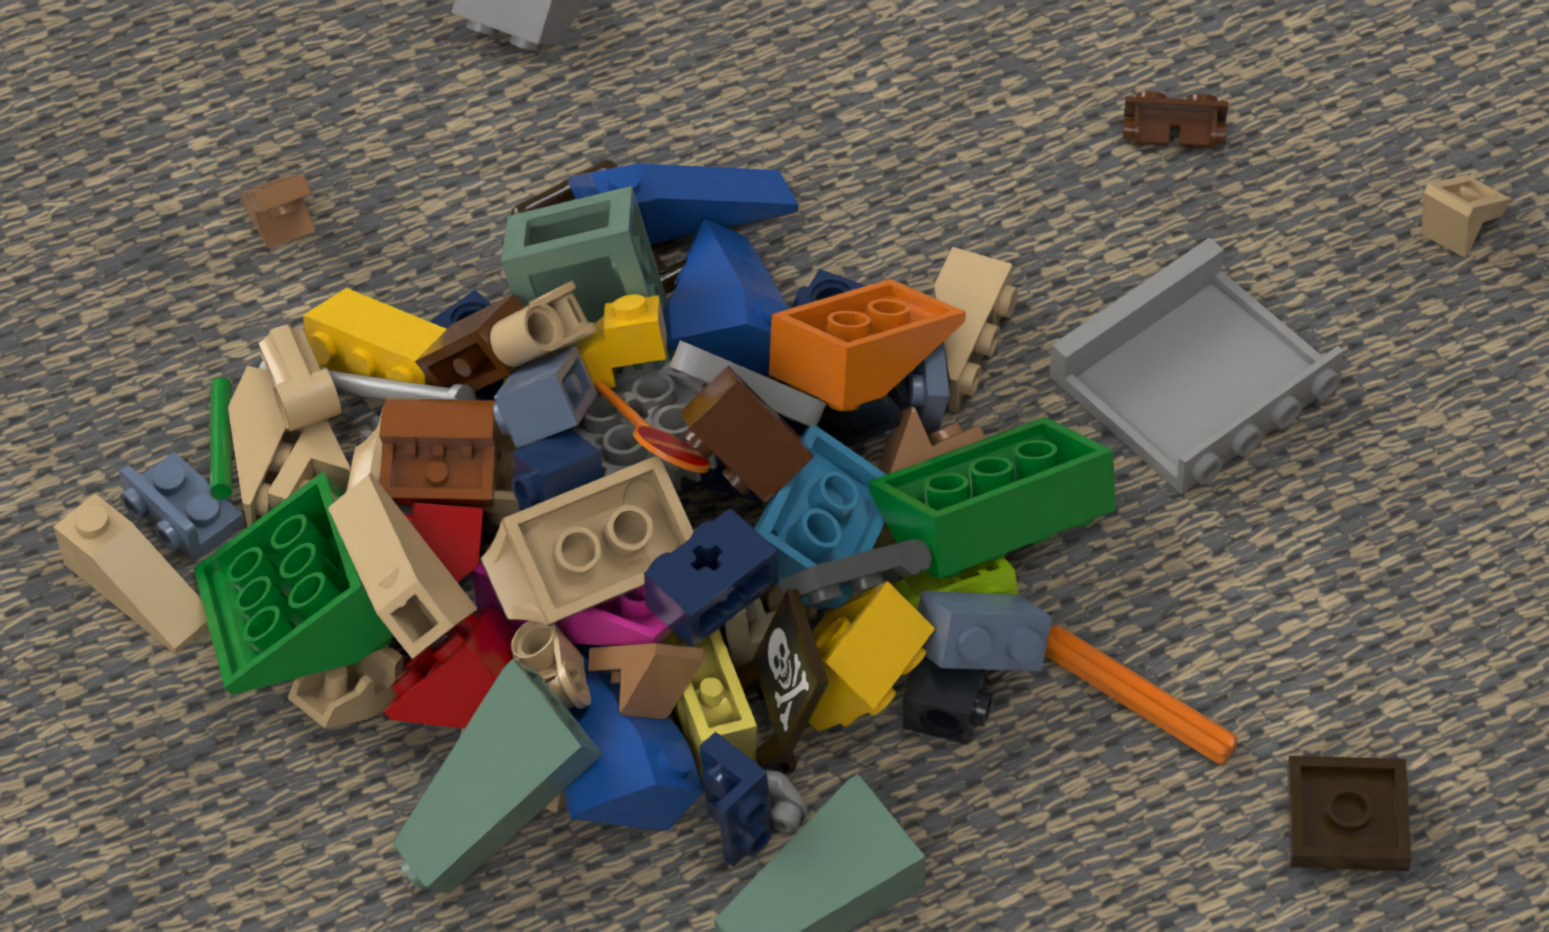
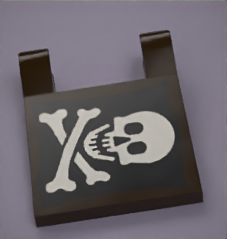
[736,590,829,773]

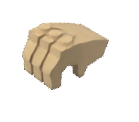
[288,645,404,729]

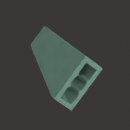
[393,659,603,894]
[714,774,925,932]

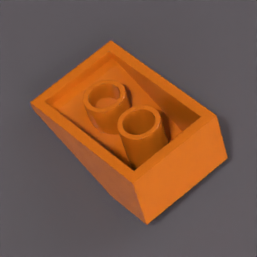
[769,279,966,411]

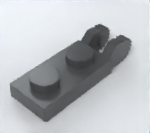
[779,539,933,606]

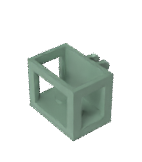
[501,186,675,375]

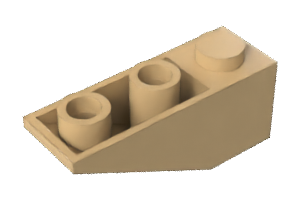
[934,247,1018,413]
[228,366,306,527]
[328,473,477,659]

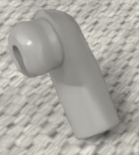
[765,770,807,833]

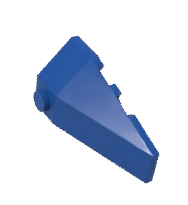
[568,163,799,244]
[663,218,789,376]
[563,644,704,831]

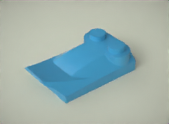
[753,425,887,609]

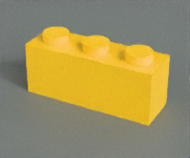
[303,288,447,386]

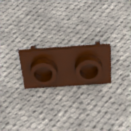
[1123,91,1229,149]

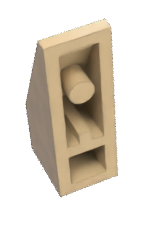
[53,493,208,654]

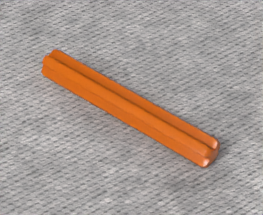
[1045,625,1238,764]

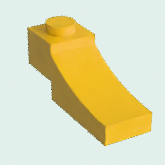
[503,294,667,388]

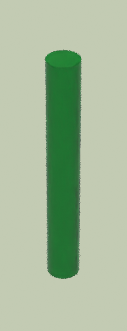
[210,377,232,500]

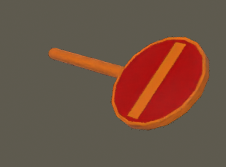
[594,381,711,473]

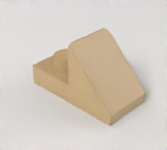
[1421,175,1511,257]
[267,419,351,510]

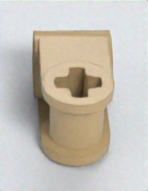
[490,280,598,367]
[511,621,591,709]

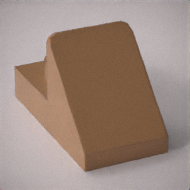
[239,174,315,249]
[878,407,985,474]
[588,643,703,719]

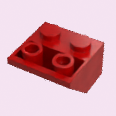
[404,503,483,583]
[384,603,517,729]

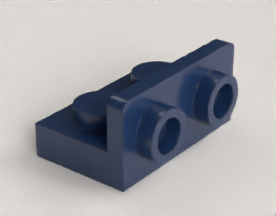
[699,731,773,867]

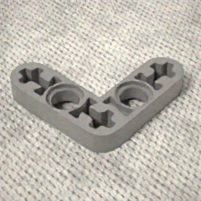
[669,341,827,427]

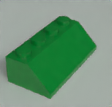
[868,416,1115,579]

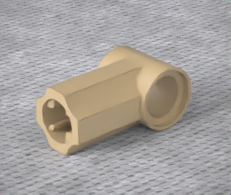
[259,324,342,432]

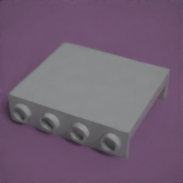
[1050,238,1344,494]

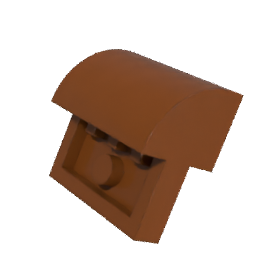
[379,398,501,506]

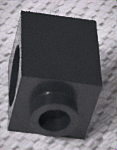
[903,656,993,745]

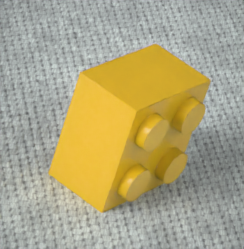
[809,581,935,731]

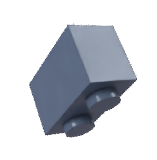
[493,344,598,448]
[917,591,1052,671]

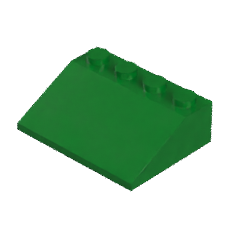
[193,471,394,695]

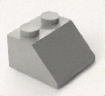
[451,0,589,51]

